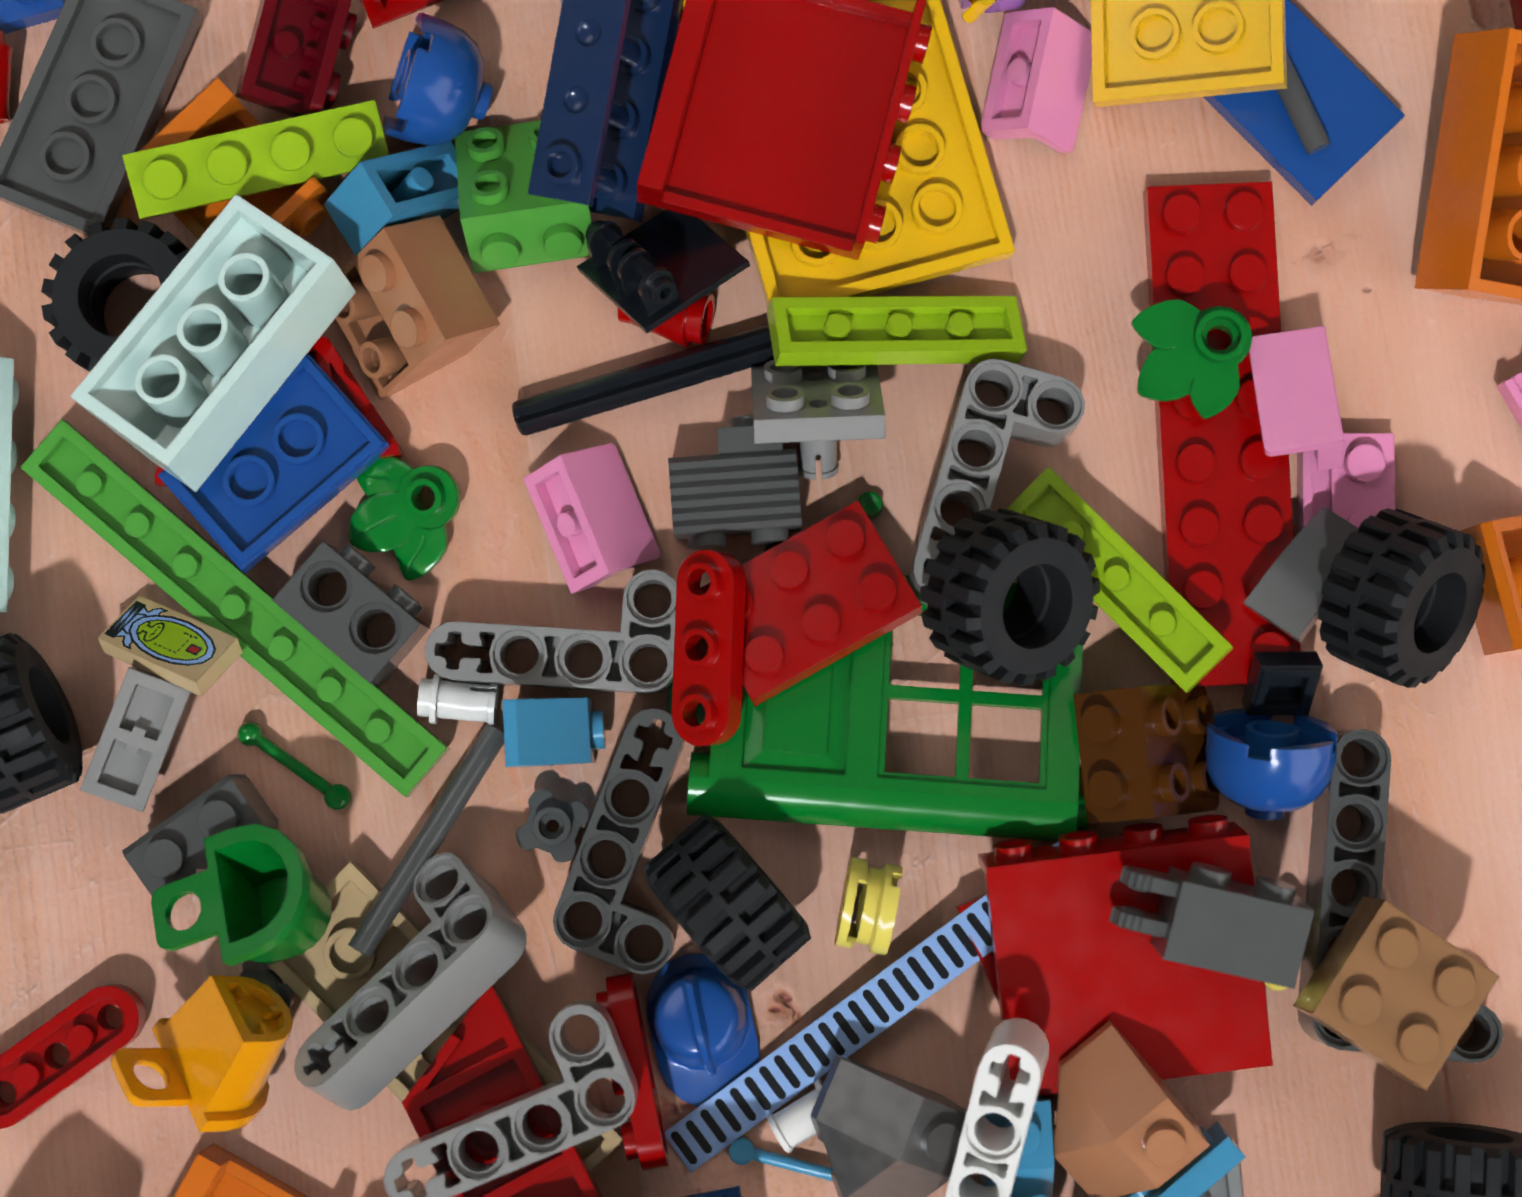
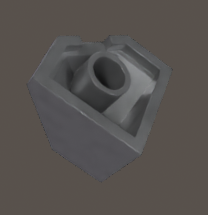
[810,1055,967,1197]

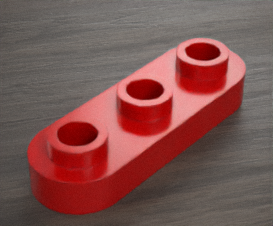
[672,550,746,746]
[596,972,669,1171]
[0,984,146,1129]

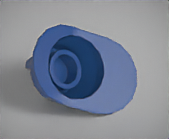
[647,954,759,1107]

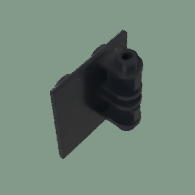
[577,209,750,334]

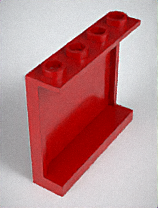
[637,0,932,260]
[978,815,1273,1096]

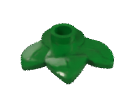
[1131,299,1252,419]
[348,457,461,581]

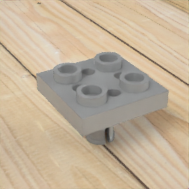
[751,360,885,480]

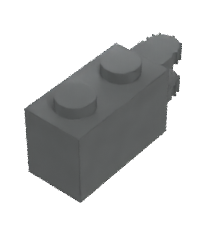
[1109,862,1315,989]

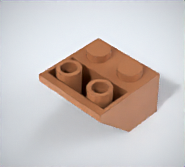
[335,215,500,399]

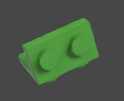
[455,119,593,273]

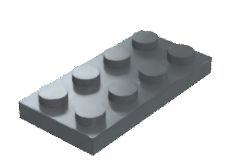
[0,0,203,236]

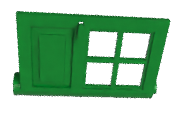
[687,563,1088,842]

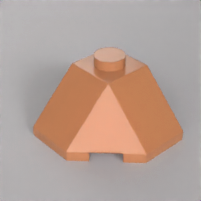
[1052,1020,1210,1197]

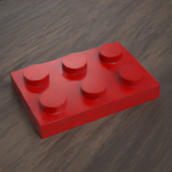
[701,500,922,707]

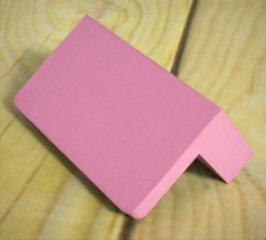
[980,7,1092,153]
[1249,326,1344,471]
[523,443,661,594]

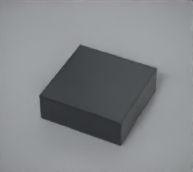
[1241,651,1323,716]

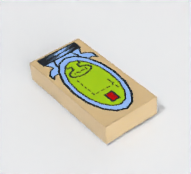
[98,595,243,697]

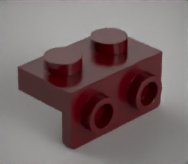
[235,0,357,117]

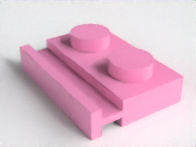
[1297,433,1395,533]

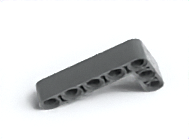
[1297,729,1503,1063]

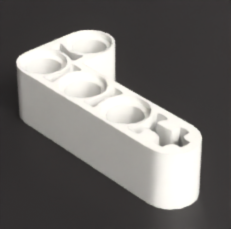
[945,1018,1049,1197]

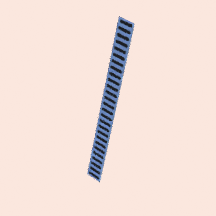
[665,841,1059,1173]

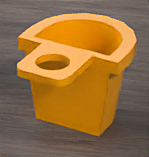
[110,975,293,1132]

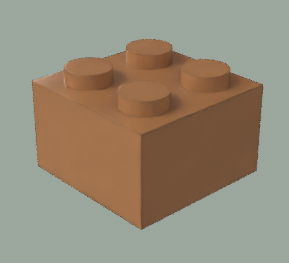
[1293,896,1500,1091]

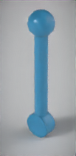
[729,1137,833,1182]

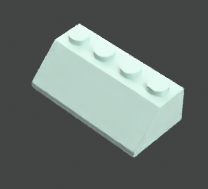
[70,194,356,492]

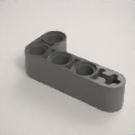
[553,708,684,974]

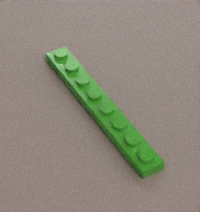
[20,419,450,797]

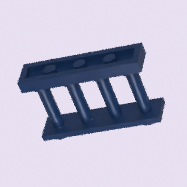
[528,0,683,222]

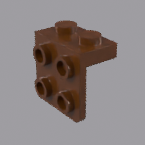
[1073,684,1220,824]

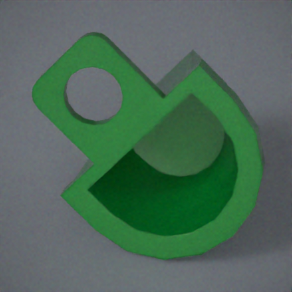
[151,824,331,966]

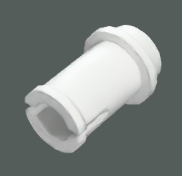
[417,673,499,725]
[767,1079,824,1153]

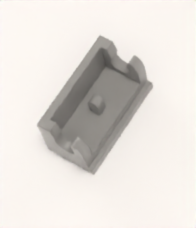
[80,666,191,812]

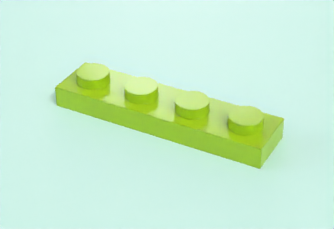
[122,100,389,220]
[767,296,1027,366]
[1007,466,1234,693]

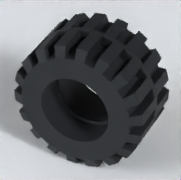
[41,218,190,372]
[920,508,1100,686]
[1318,508,1486,688]
[0,632,83,814]
[644,814,811,991]
[1380,1122,1522,1197]

